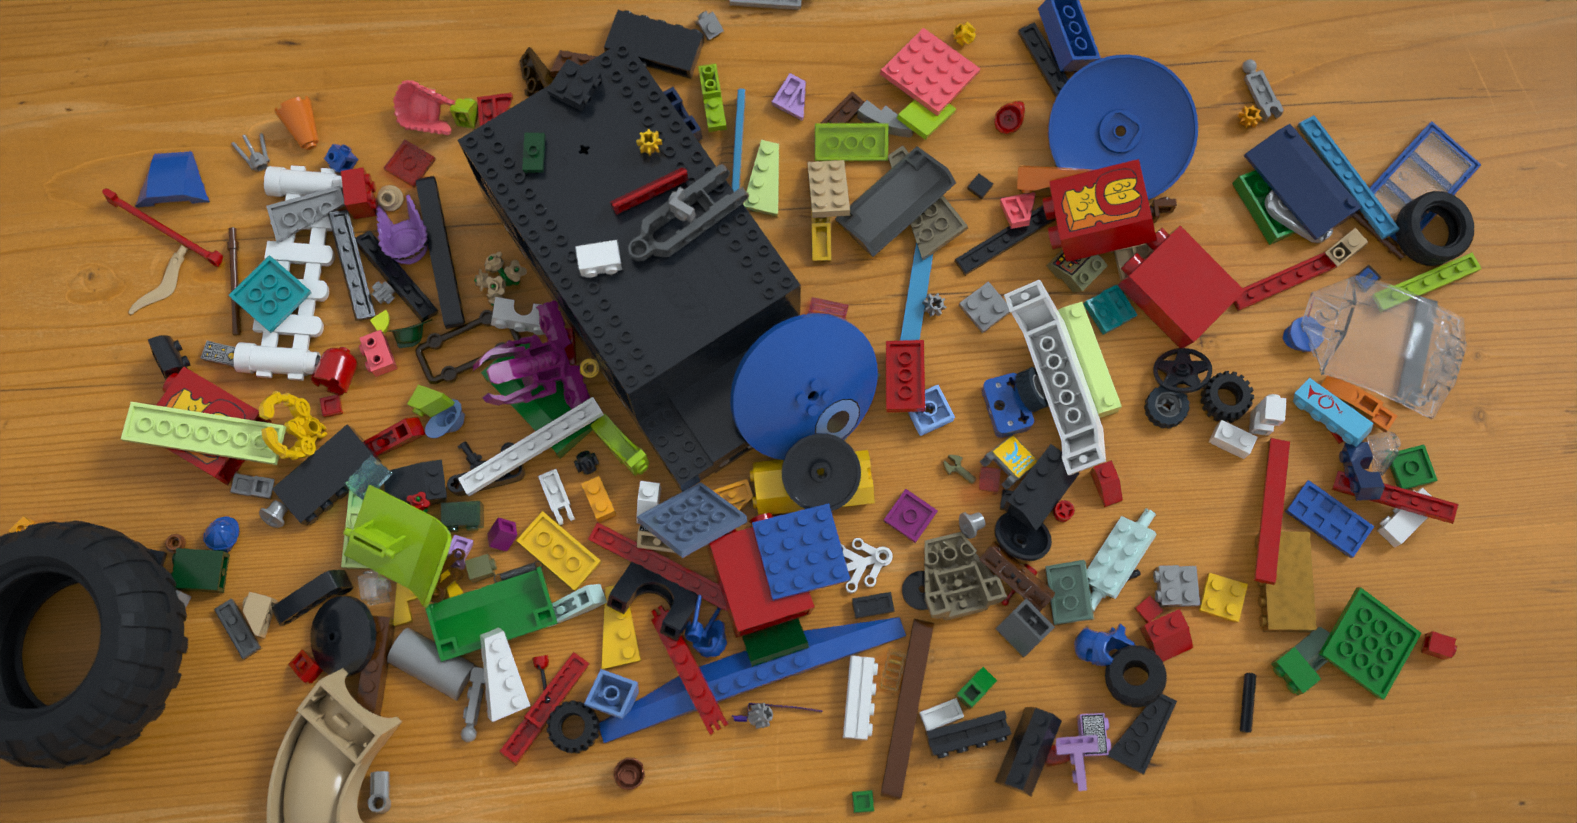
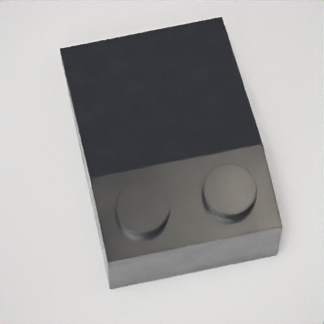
[383,460,447,505]

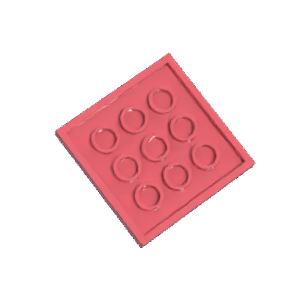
[880,28,980,116]

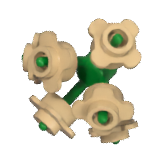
[474,252,527,306]

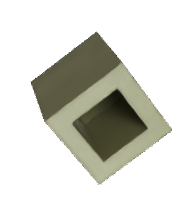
[465,554,497,583]

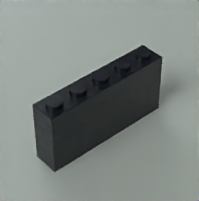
[604,10,704,79]
[272,424,382,526]

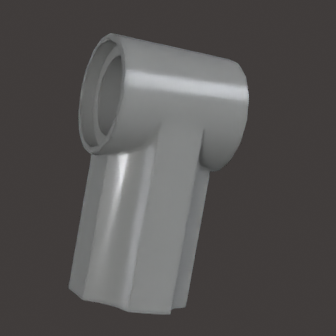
[368,771,391,814]

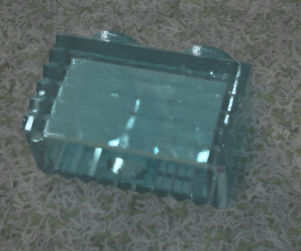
[345,455,393,500]

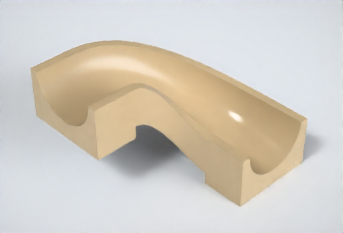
[267,668,402,823]

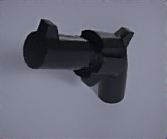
[458,441,488,470]

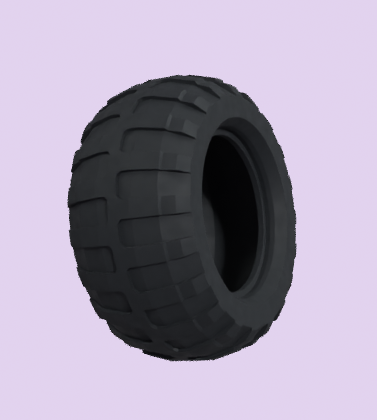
[0,521,188,769]

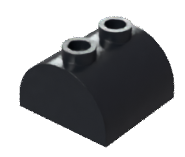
[148,335,191,380]

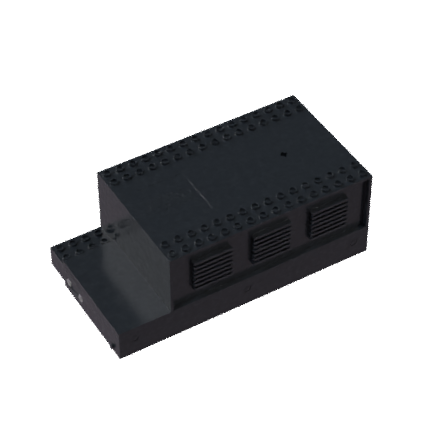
[458,40,816,492]

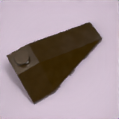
[520,47,555,97]

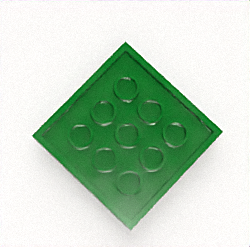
[1318,587,1422,700]

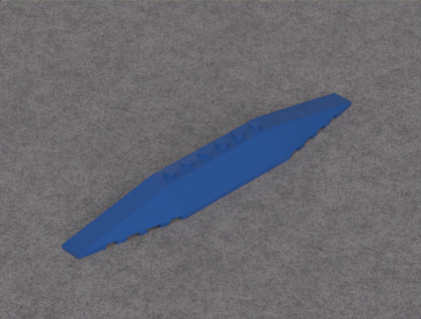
[599,617,906,743]

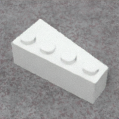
[480,628,530,722]

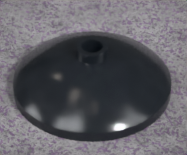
[994,512,1052,561]

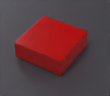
[319,394,343,418]
[1135,596,1163,623]

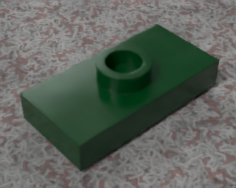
[522,133,545,173]

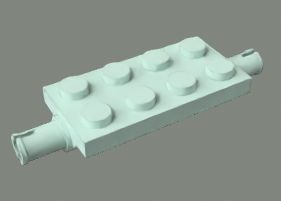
[1087,508,1157,612]

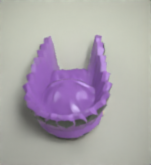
[376,195,428,264]

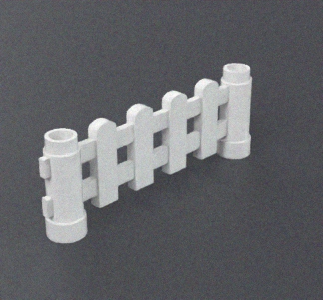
[234,165,343,381]

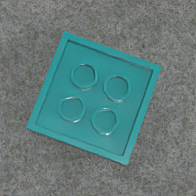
[228,255,312,333]

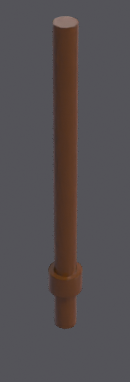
[227,227,240,336]

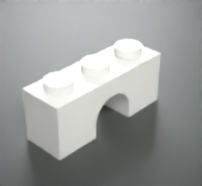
[491,297,545,335]
[1249,394,1286,436]

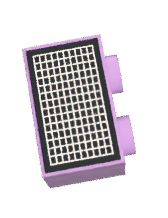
[1077,713,1111,757]

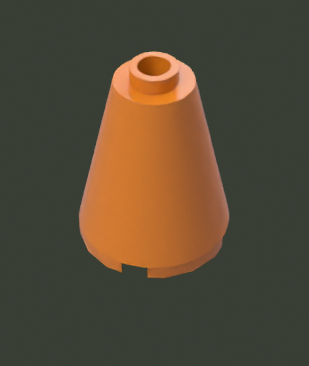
[275,96,319,150]

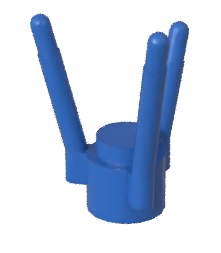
[684,595,721,643]

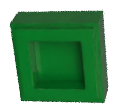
[852,790,874,813]

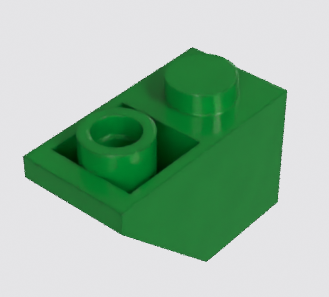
[955,667,998,709]

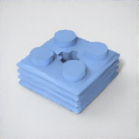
[908,385,955,436]

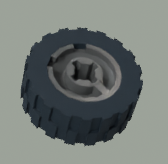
[1144,386,1190,429]

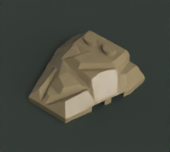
[924,532,1007,620]

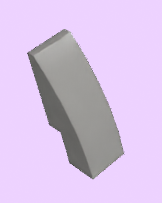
[857,100,913,138]

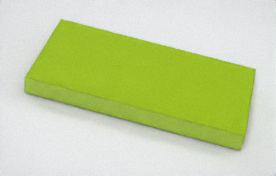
[815,123,889,161]

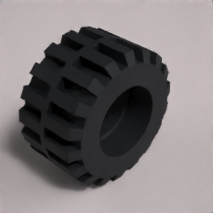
[1200,371,1254,423]
[546,701,600,754]

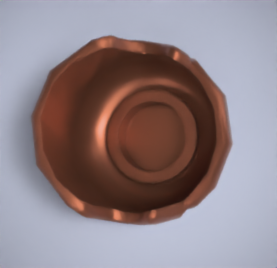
[614,758,645,790]

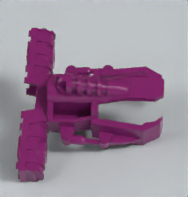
[473,300,590,410]

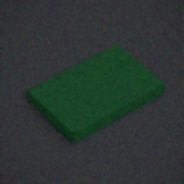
[742,618,809,667]

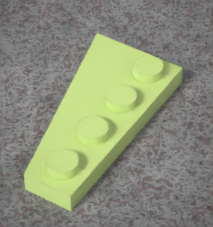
[743,140,779,217]

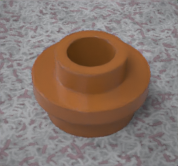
[165,534,186,553]

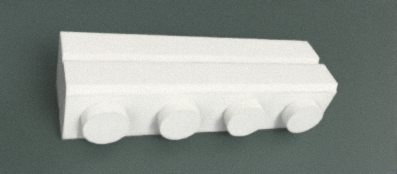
[843,656,878,740]

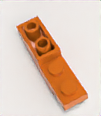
[1321,375,1397,432]

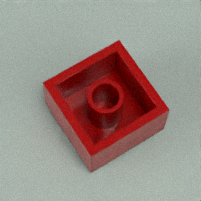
[341,167,378,220]

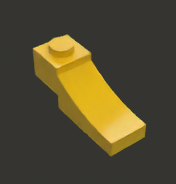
[811,207,831,261]

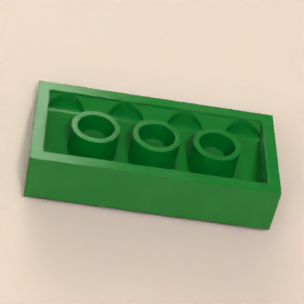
[1232,170,1296,245]

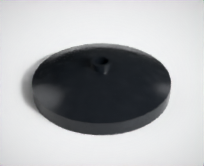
[782,433,861,511]
[310,596,376,677]

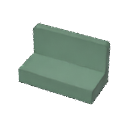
[1295,627,1330,672]

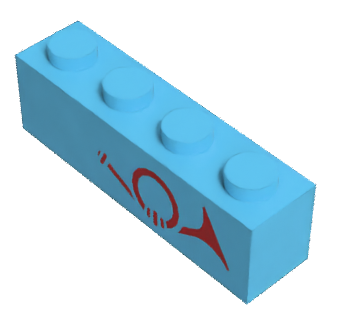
[1293,378,1374,447]

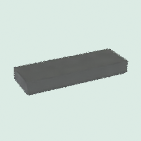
[214,599,262,660]

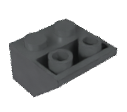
[996,598,1055,658]

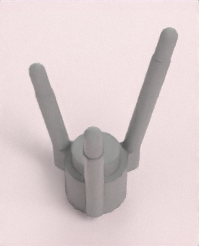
[232,133,270,171]

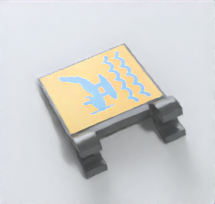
[980,434,1038,490]

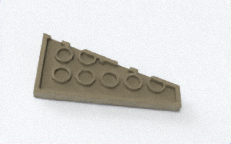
[888,145,968,260]

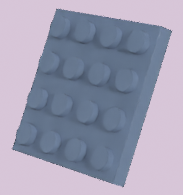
[637,482,748,558]

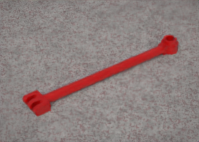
[102,188,224,267]

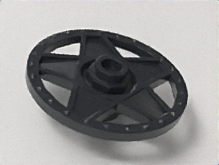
[1153,348,1212,393]

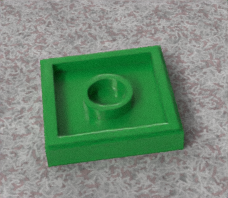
[1386,444,1438,489]

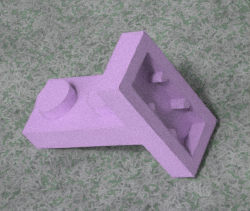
[1056,735,1099,791]

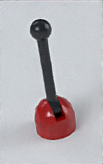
[532,655,551,704]

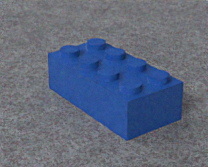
[1037,0,1101,71]

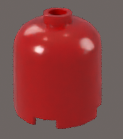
[310,347,358,395]

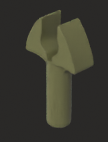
[943,455,976,484]

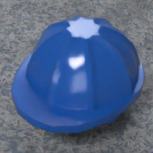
[203,517,239,553]
[692,620,727,658]

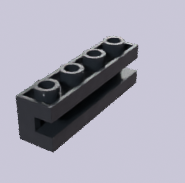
[925,710,1011,759]

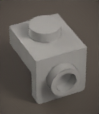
[694,11,724,40]
[668,188,695,223]

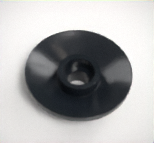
[902,571,928,610]

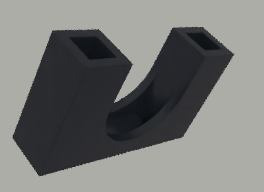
[607,562,698,641]

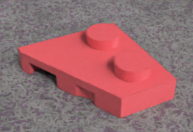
[1000,192,1035,229]

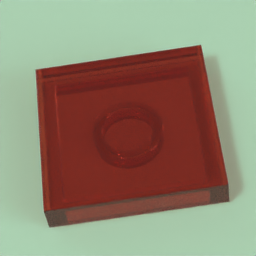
[384,139,436,188]

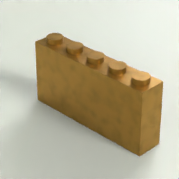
[1255,531,1317,633]

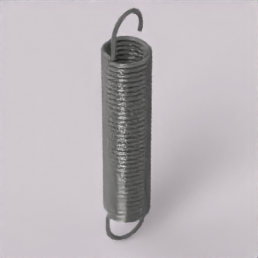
[494,561,543,583]

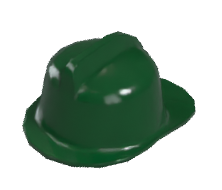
[387,319,433,348]

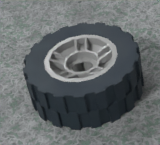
[1015,367,1049,412]

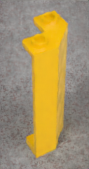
[750,450,875,515]

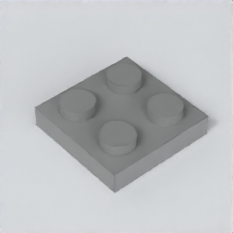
[959,281,1010,334]

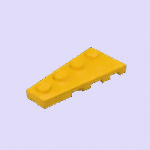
[602,585,641,670]

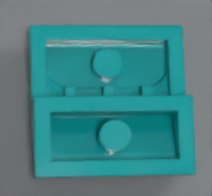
[1083,284,1138,335]

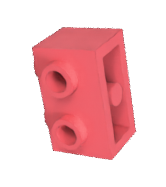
[359,330,397,377]

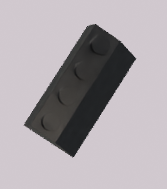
[1003,444,1080,532]
[995,707,1062,797]

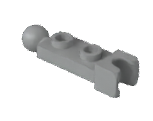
[1242,59,1283,122]
[461,667,485,742]

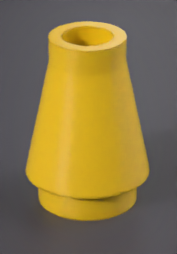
[580,358,599,378]

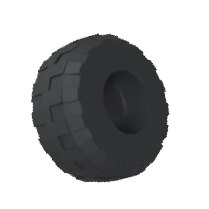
[1105,645,1167,708]

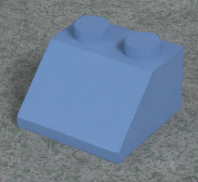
[584,669,639,719]

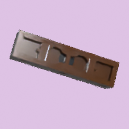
[979,541,1055,612]

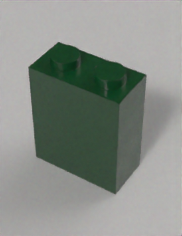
[171,548,230,593]

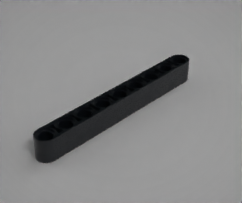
[415,175,465,329]

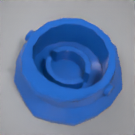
[1283,316,1324,352]

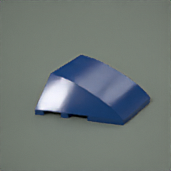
[135,151,210,208]

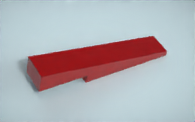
[499,652,590,766]

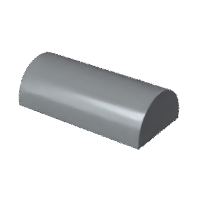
[387,628,477,701]

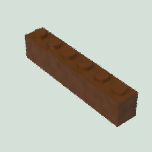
[356,615,395,716]

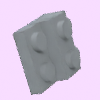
[1153,565,1200,607]

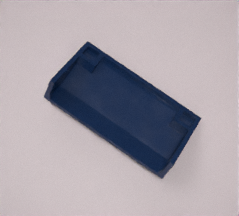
[1244,124,1362,240]

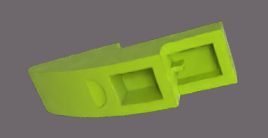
[698,64,727,132]

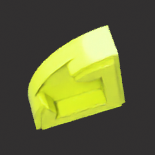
[370,310,390,334]

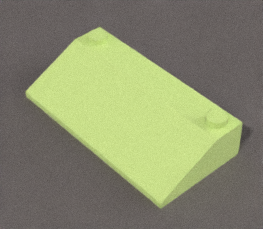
[1058,302,1122,418]

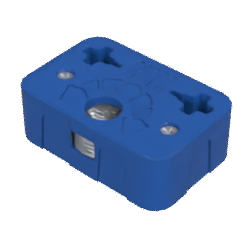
[981,373,1034,438]

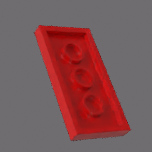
[886,340,925,413]

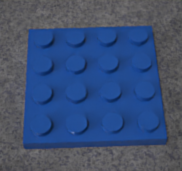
[752,504,851,601]

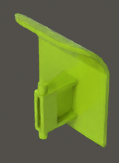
[343,485,452,608]

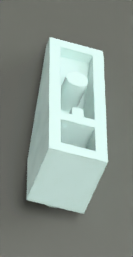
[549,584,607,627]

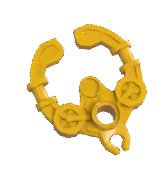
[259,391,327,460]

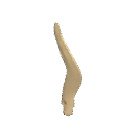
[129,245,188,315]

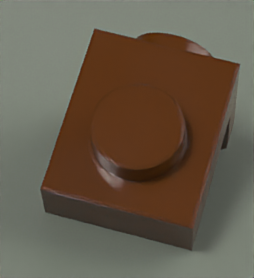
[1150,197,1177,223]

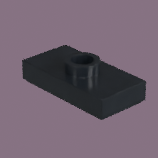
[852,592,894,619]

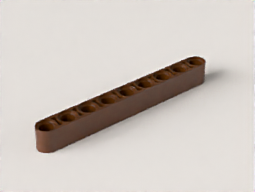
[881,619,934,800]

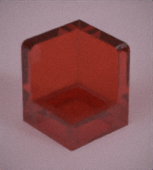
[979,467,1001,495]

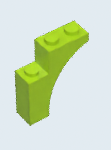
[590,414,649,476]

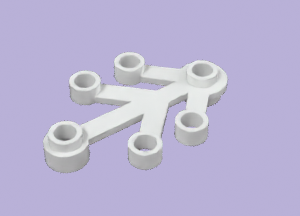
[841,538,893,593]

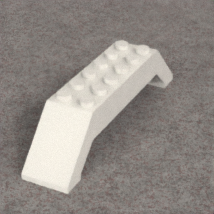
[1004,280,1106,475]

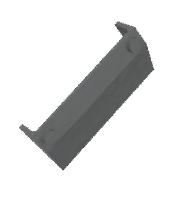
[835,146,956,257]

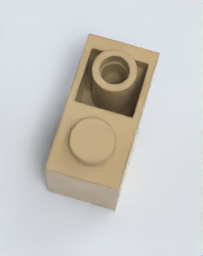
[1325,228,1368,267]

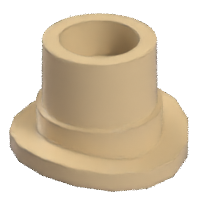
[377,185,404,211]

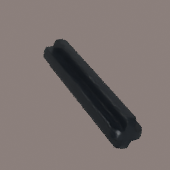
[1240,673,1256,733]

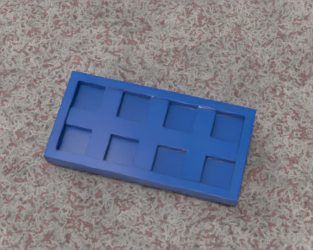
[1285,480,1375,558]

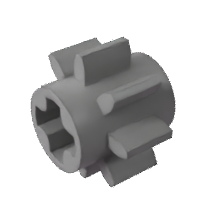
[372,281,395,304]
[922,293,946,317]
[748,703,773,729]

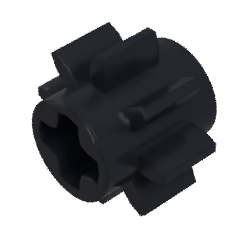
[574,451,599,475]

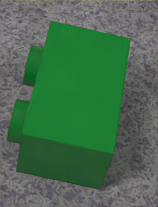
[1271,647,1321,695]

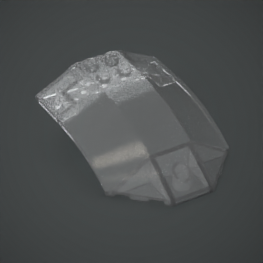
[1301,275,1467,419]

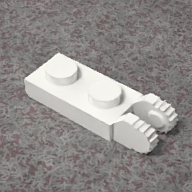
[538,469,575,525]

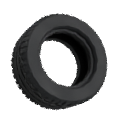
[1395,191,1474,266]

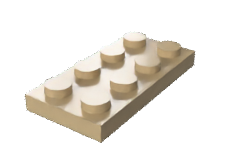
[808,160,850,218]

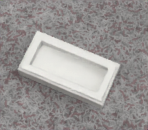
[919,698,964,731]

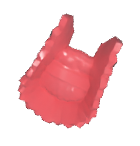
[393,80,455,135]

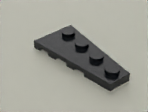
[1106,694,1177,775]

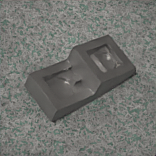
[231,473,275,499]

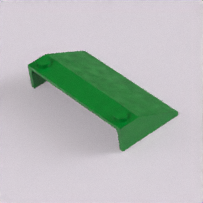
[481,344,600,459]
[425,567,558,662]

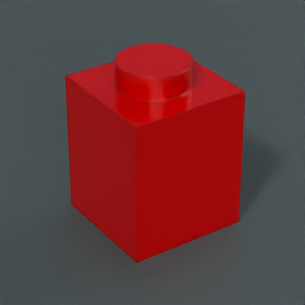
[1421,631,1457,660]

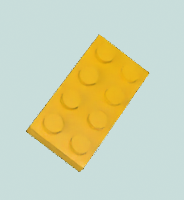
[516,511,601,591]

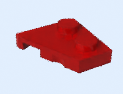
[477,92,513,126]

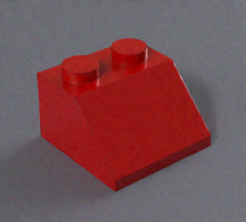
[1139,609,1193,662]

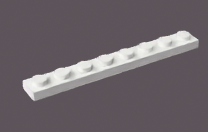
[458,397,604,496]

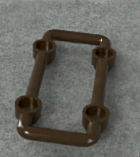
[415,310,521,384]

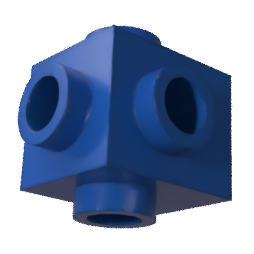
[324,144,359,173]

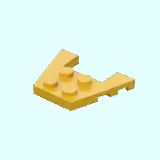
[393,569,464,627]

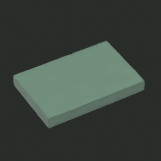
[1045,560,1094,625]

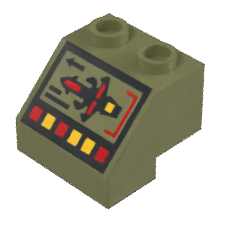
[1046,249,1108,293]

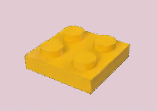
[1199,573,1248,623]

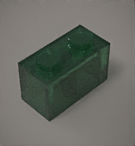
[441,501,484,532]

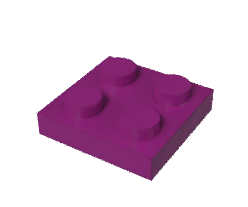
[883,489,938,543]

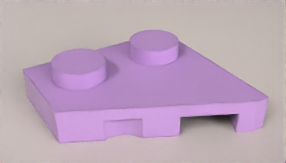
[772,73,806,121]

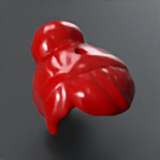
[994,101,1025,134]

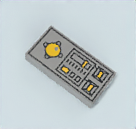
[201,341,235,367]

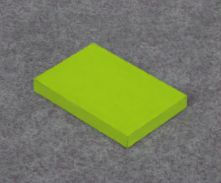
[896,100,956,140]

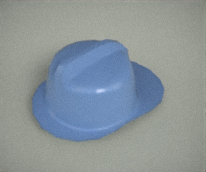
[425,399,465,438]

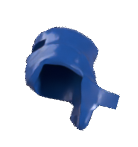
[1074,624,1135,666]

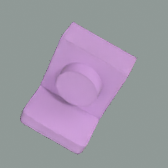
[446,535,473,569]

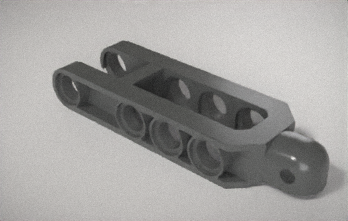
[628,164,749,261]

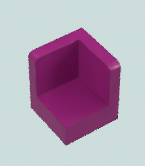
[487,517,518,551]

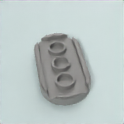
[1265,190,1333,243]

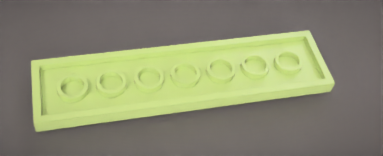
[121,402,286,465]

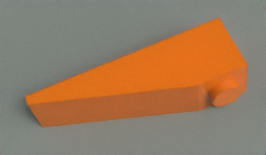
[1017,165,1095,193]

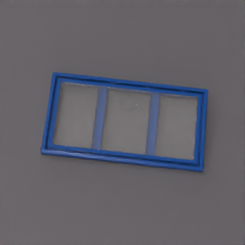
[1370,121,1481,243]

